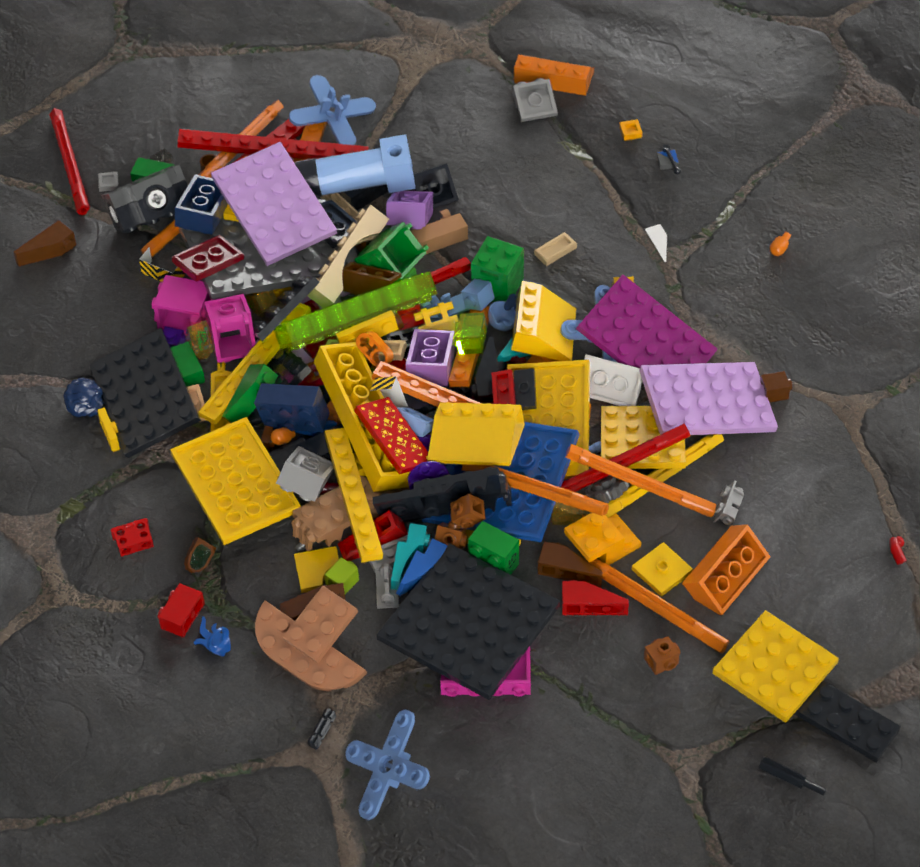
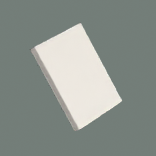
[584,354,643,406]

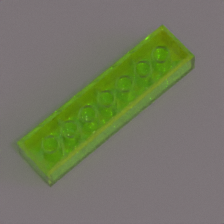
[274,271,438,351]

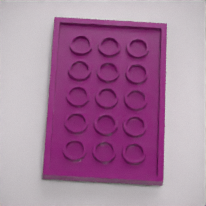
[576,275,718,368]

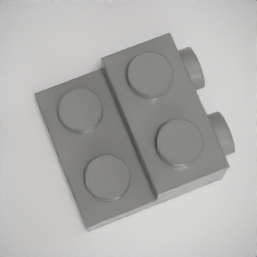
[512,78,558,122]

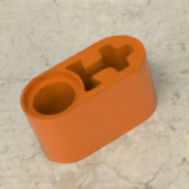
[356,331,394,367]

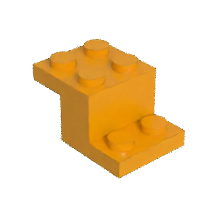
[564,513,641,565]

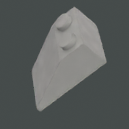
[276,446,334,502]

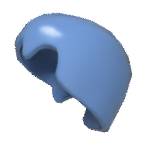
[488,301,516,331]

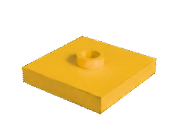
[632,542,693,597]

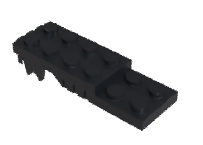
[372,467,512,522]

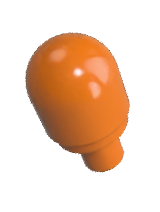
[770,232,791,256]
[271,427,296,445]

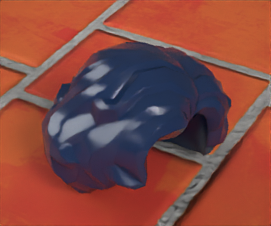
[64,378,103,417]

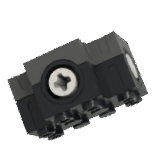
[101,165,188,233]

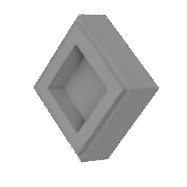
[98,172,119,192]

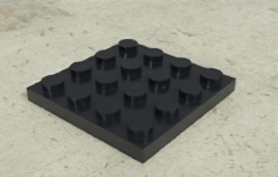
[253,276,320,341]

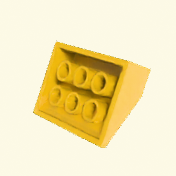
[511,281,576,361]
[427,402,525,466]

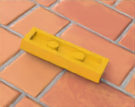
[336,310,398,344]

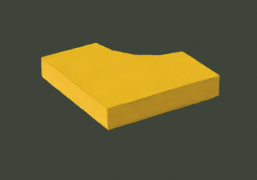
[294,546,339,593]

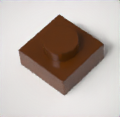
[261,426,276,452]

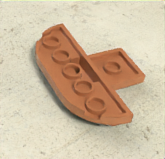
[255,586,367,691]

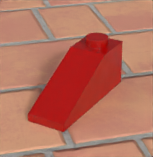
[338,510,408,561]
[562,580,629,615]

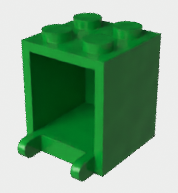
[354,222,429,290]
[471,236,524,303]

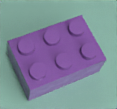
[386,191,433,229]
[406,329,455,386]

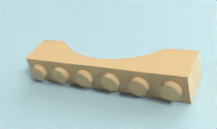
[307,205,389,310]

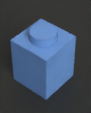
[461,279,495,311]

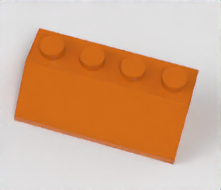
[514,55,594,96]
[682,524,771,615]

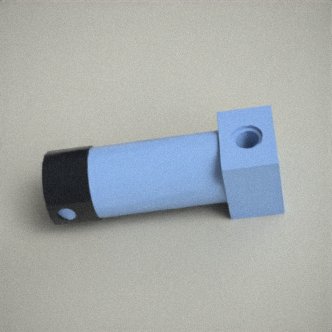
[294,134,416,197]

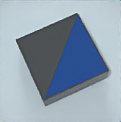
[657,150,679,170]

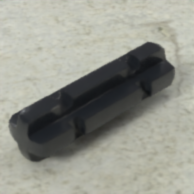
[307,708,336,749]

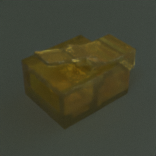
[552,502,588,525]

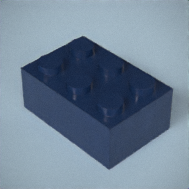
[175,174,228,235]
[254,383,330,432]

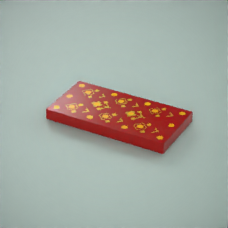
[354,397,429,475]

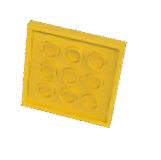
[601,406,686,469]
[712,610,839,723]

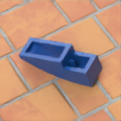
[396,538,448,596]

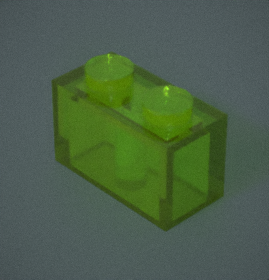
[453,312,487,355]

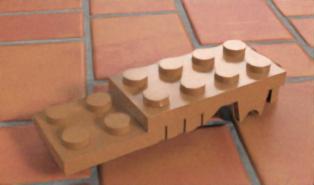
[291,476,410,551]

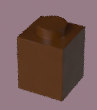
[760,371,792,403]

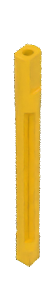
[606,434,724,518]

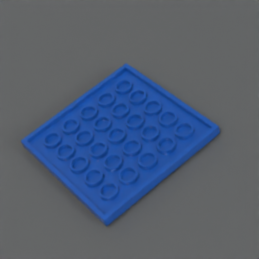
[422,422,580,543]

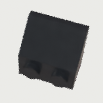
[411,163,459,209]

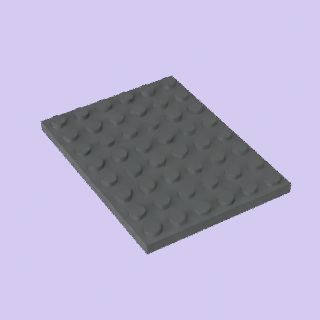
[179,199,358,300]

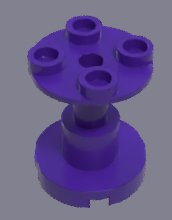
[408,434,450,490]

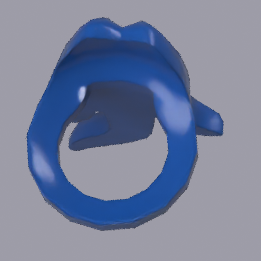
[193,616,231,657]

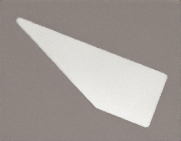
[645,224,667,262]

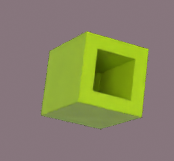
[325,557,359,594]

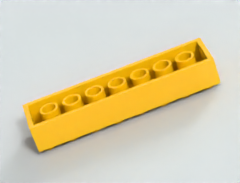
[314,342,410,492]

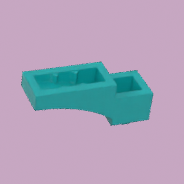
[390,523,430,590]

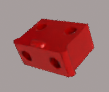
[111,518,154,557]

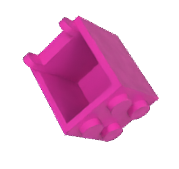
[152,275,211,343]
[204,294,256,363]

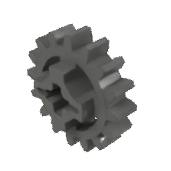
[583,475,629,503]

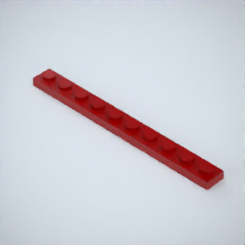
[177,129,369,160]

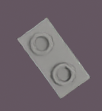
[713,480,744,525]
[376,563,399,609]

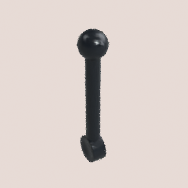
[662,144,681,175]

